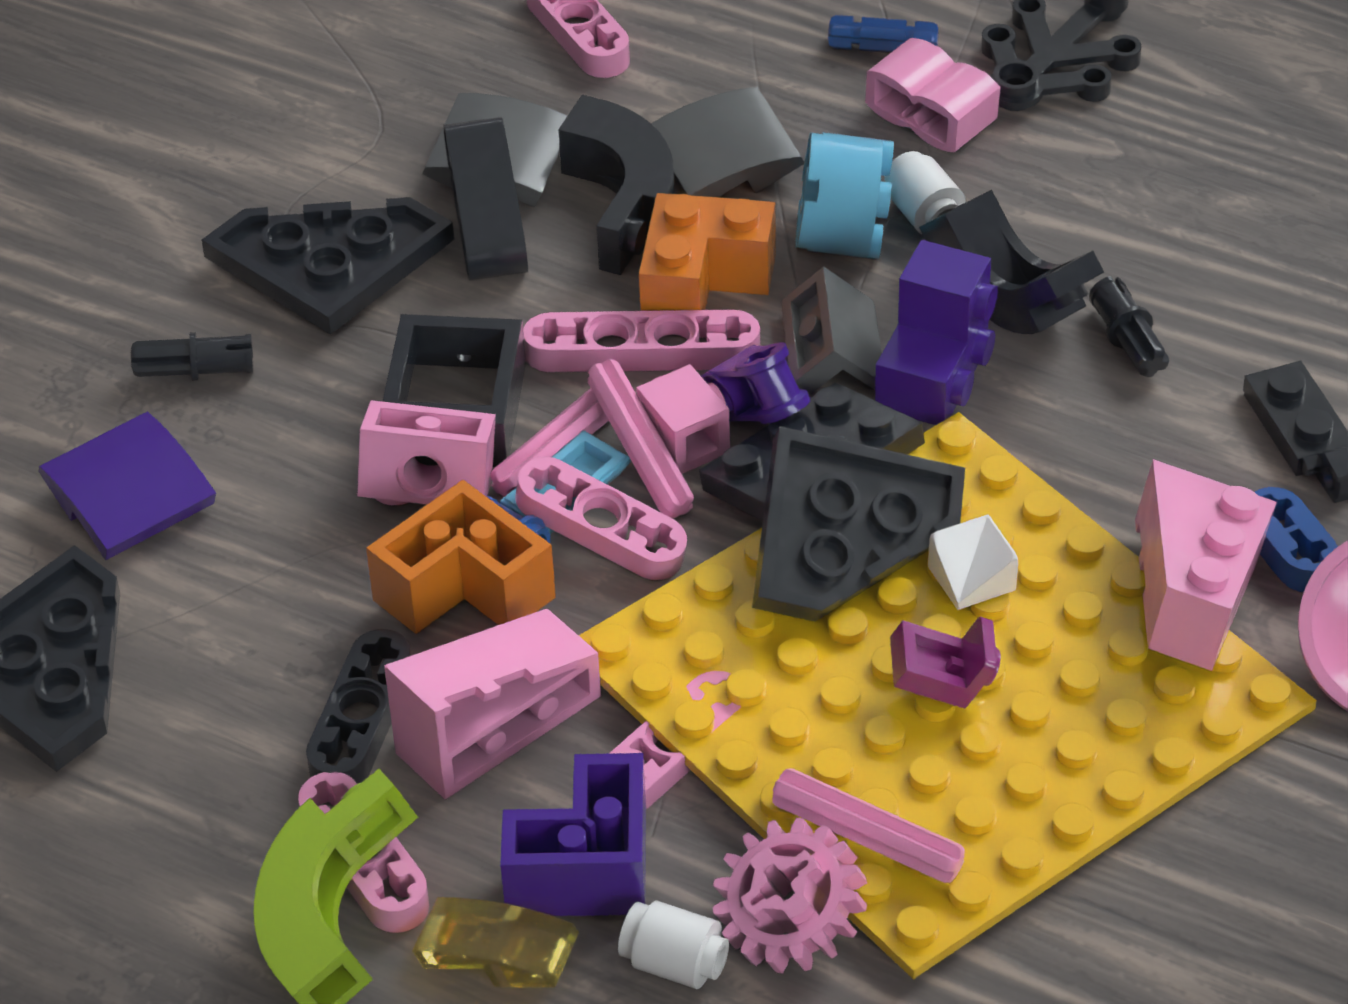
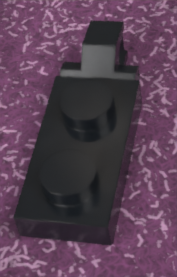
[1243,360,1348,503]

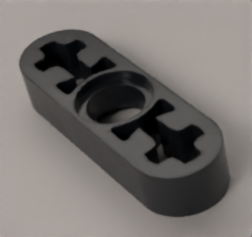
[306,629,411,784]

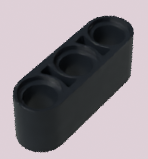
[443,117,528,281]

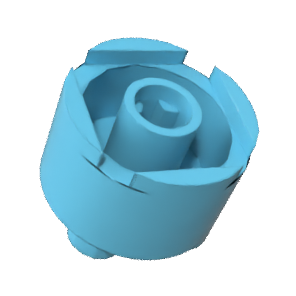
[795,132,894,259]

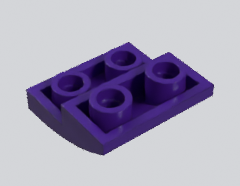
[38,411,216,561]

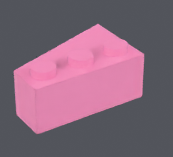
[1135,459,1277,671]
[384,609,601,800]

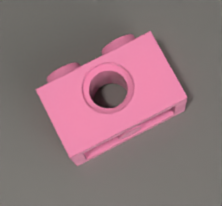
[357,400,496,505]

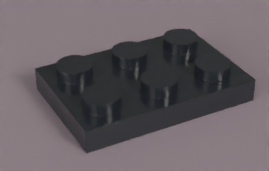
[699,382,925,521]

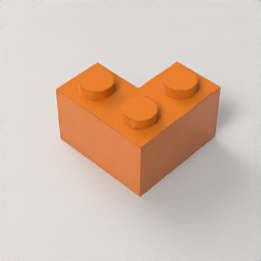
[639,193,776,311]
[366,480,556,634]

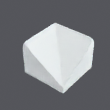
[928,514,1018,610]

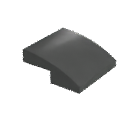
[651,87,804,198]
[422,93,568,207]

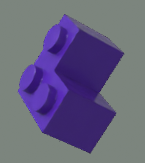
[875,240,998,425]
[500,753,646,917]

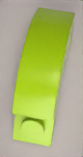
[254,768,418,1004]

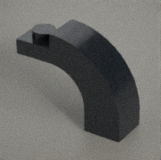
[558,94,675,275]
[919,189,1104,334]

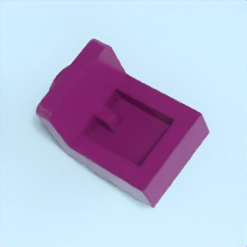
[890,617,1001,709]

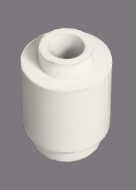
[884,151,966,235]
[618,901,729,989]

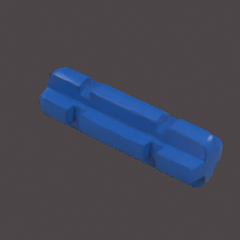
[828,15,939,53]

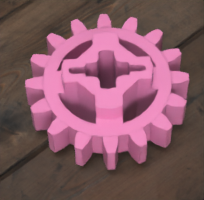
[713,818,867,973]

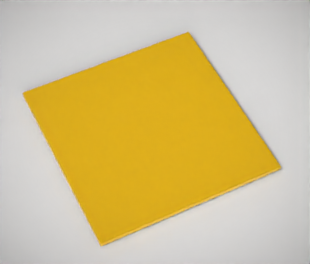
[578,412,1317,979]

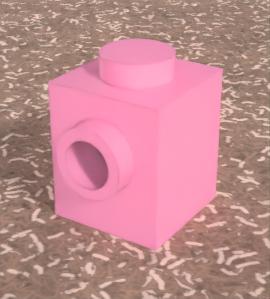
[636,364,730,474]

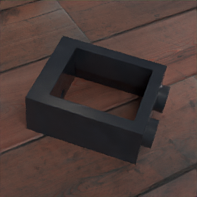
[382,314,526,467]

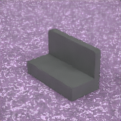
[781,267,882,395]

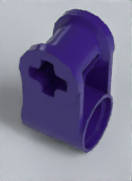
[701,342,810,424]

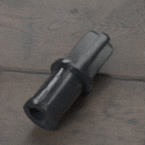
[1089,276,1169,377]
[130,332,254,381]

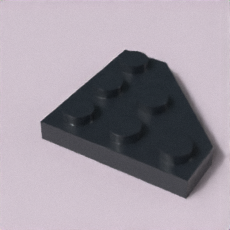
[202,197,455,334]
[752,426,965,622]
[0,545,120,772]

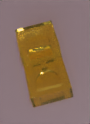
[412,897,579,988]

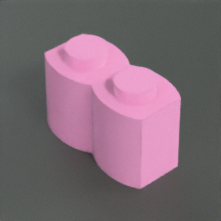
[865,38,1000,152]

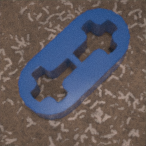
[1255,487,1338,592]

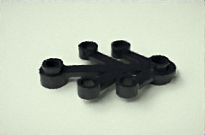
[981,0,1142,111]

